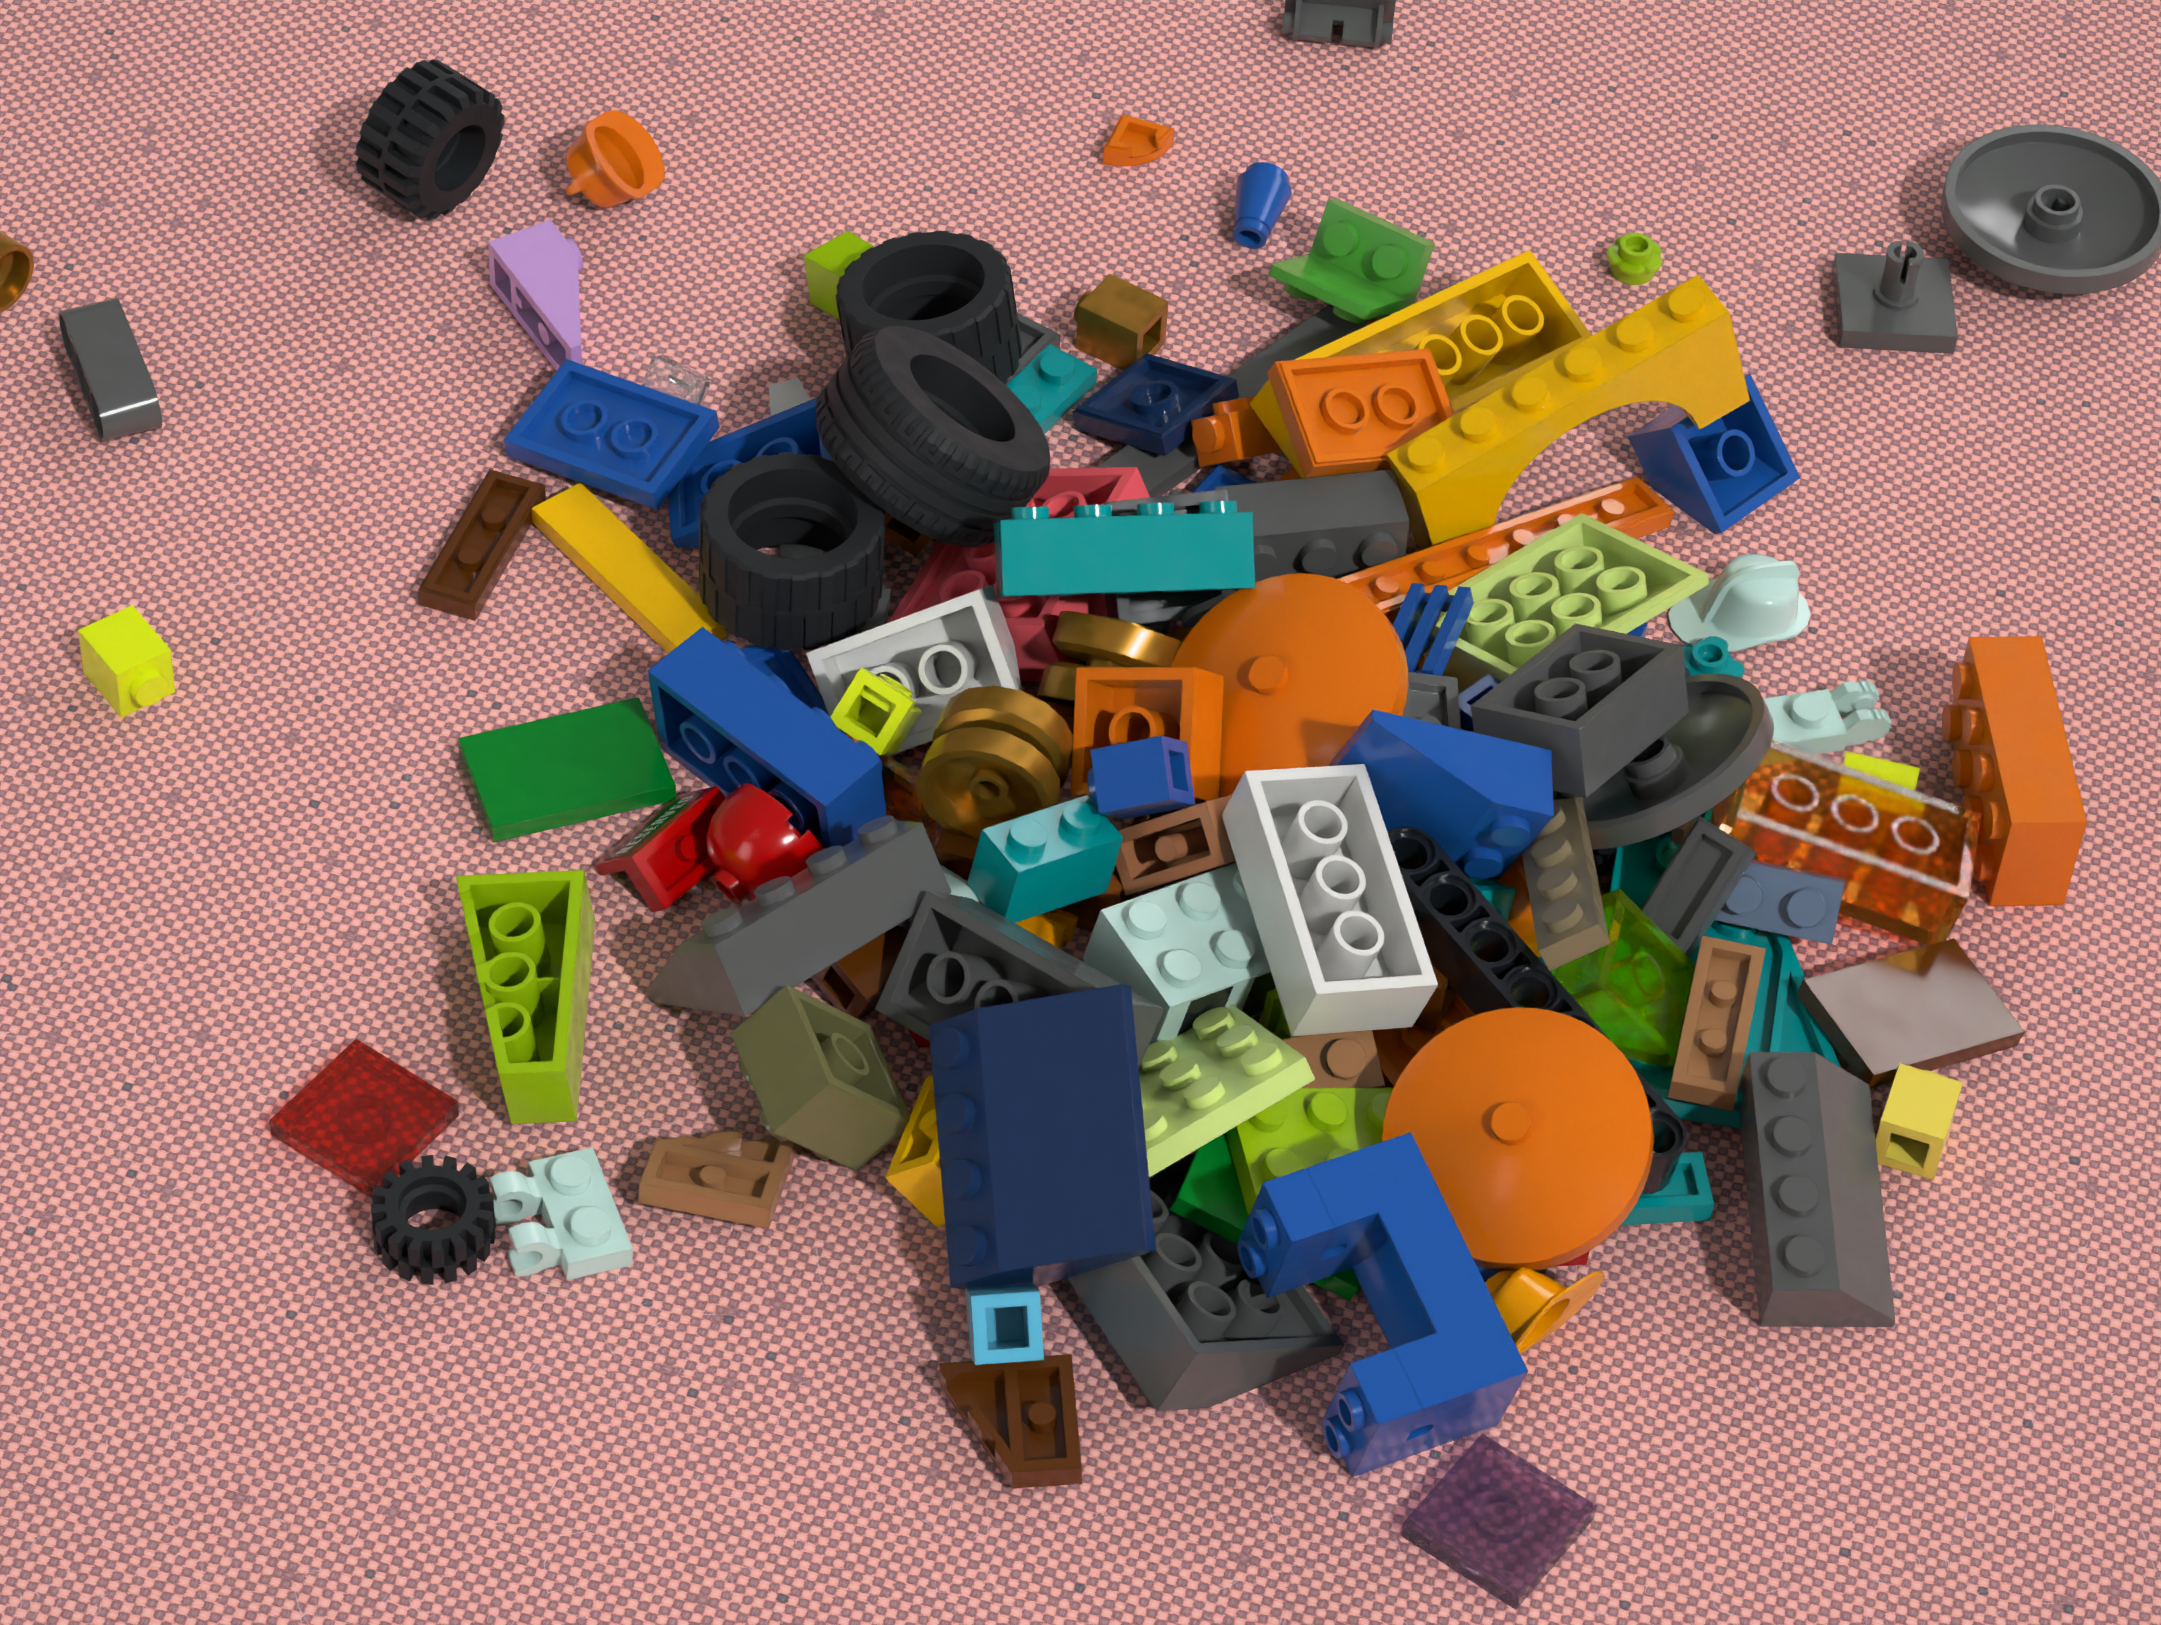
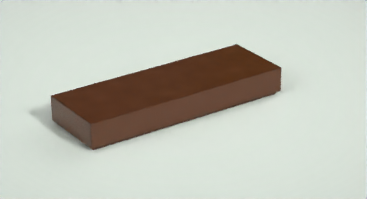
[418,469,546,621]

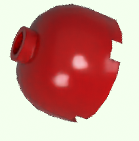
[705,783,824,904]

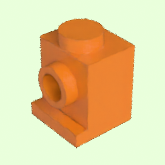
[1191,396,1282,467]

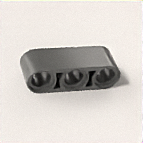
[58,298,162,442]

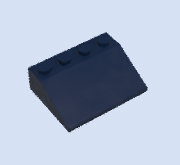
[929,984,1156,1290]

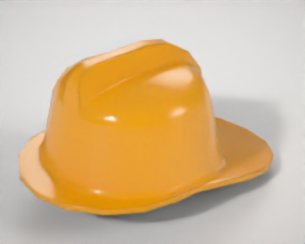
[1485,1267,1605,1355]

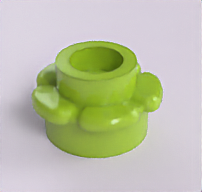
[1606,233,1663,285]

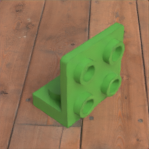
[1268,198,1435,323]

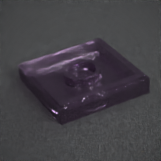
[1401,1433,1597,1610]

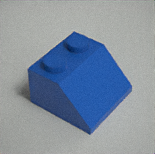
[1628,374,1800,534]

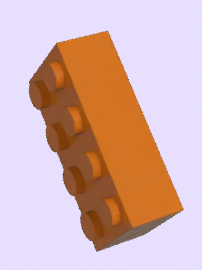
[1942,636,2087,906]

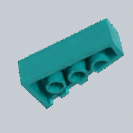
[994,501,1255,598]

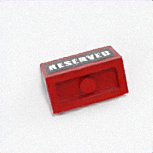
[594,786,725,912]

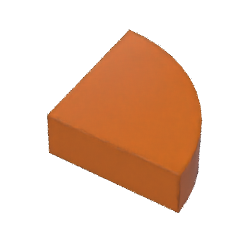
[1102,114,1175,166]

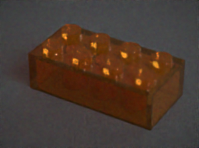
[1710,740,1982,945]

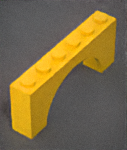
[1387,275,1750,550]

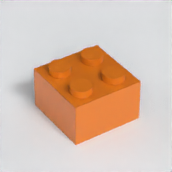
[1071,667,1224,803]

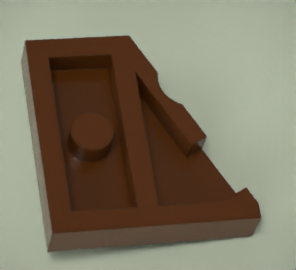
[939,1354,1082,1489]

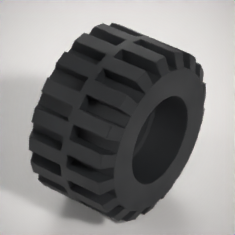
[355,59,505,219]

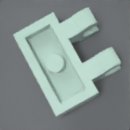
[489,1147,633,1280]

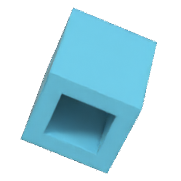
[965,1283,1044,1365]

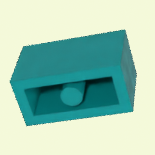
[967,795,1123,923]

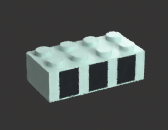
[1083,863,1276,1045]

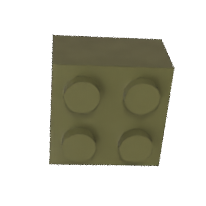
[730,985,910,1171]

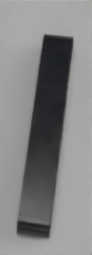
[1388,826,1687,1194]

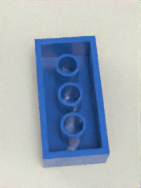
[648,627,887,849]

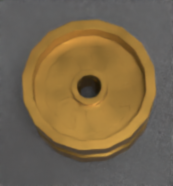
[1037,611,1182,707]
[917,685,1073,840]

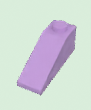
[488,219,583,371]

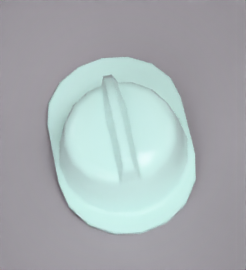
[1668,554,1810,652]

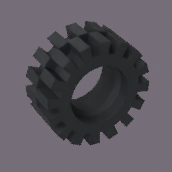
[371,1155,495,1285]

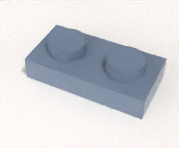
[1715,860,1845,945]

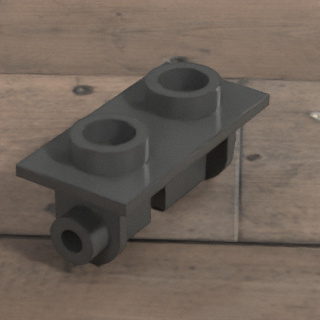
[1282,0,1396,49]

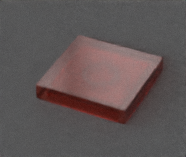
[269,1039,459,1198]

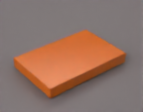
[1267,349,1454,478]

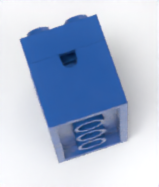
[1238,1132,1528,1478]

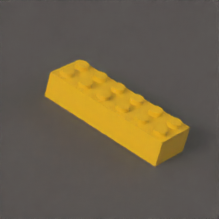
[1249,250,1592,478]

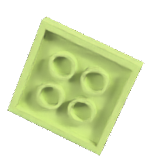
[1139,1004,1315,1177]

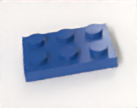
[503,359,720,510]

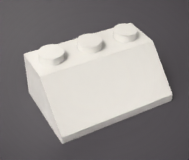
[806,585,1022,756]

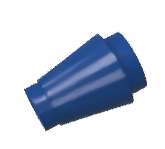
[1233,162,1292,249]

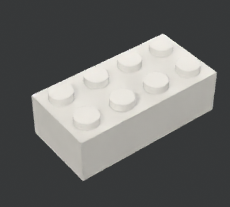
[1222,764,1438,1036]

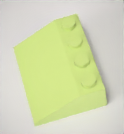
[1423,513,1709,694]

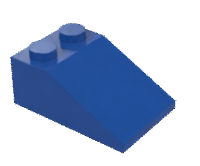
[668,397,833,548]
[1328,709,1554,880]

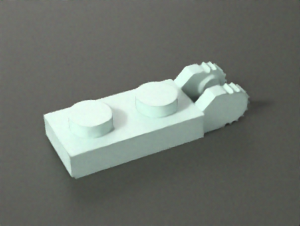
[1761,680,1892,762]

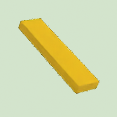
[532,482,727,654]

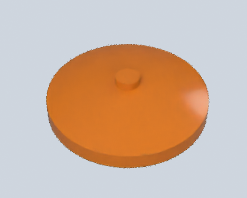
[1170,573,1408,798]
[1382,1007,1654,1271]

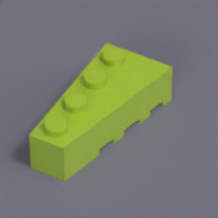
[456,870,595,1124]

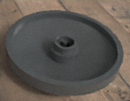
[1941,124,2161,294]
[1582,674,1774,849]

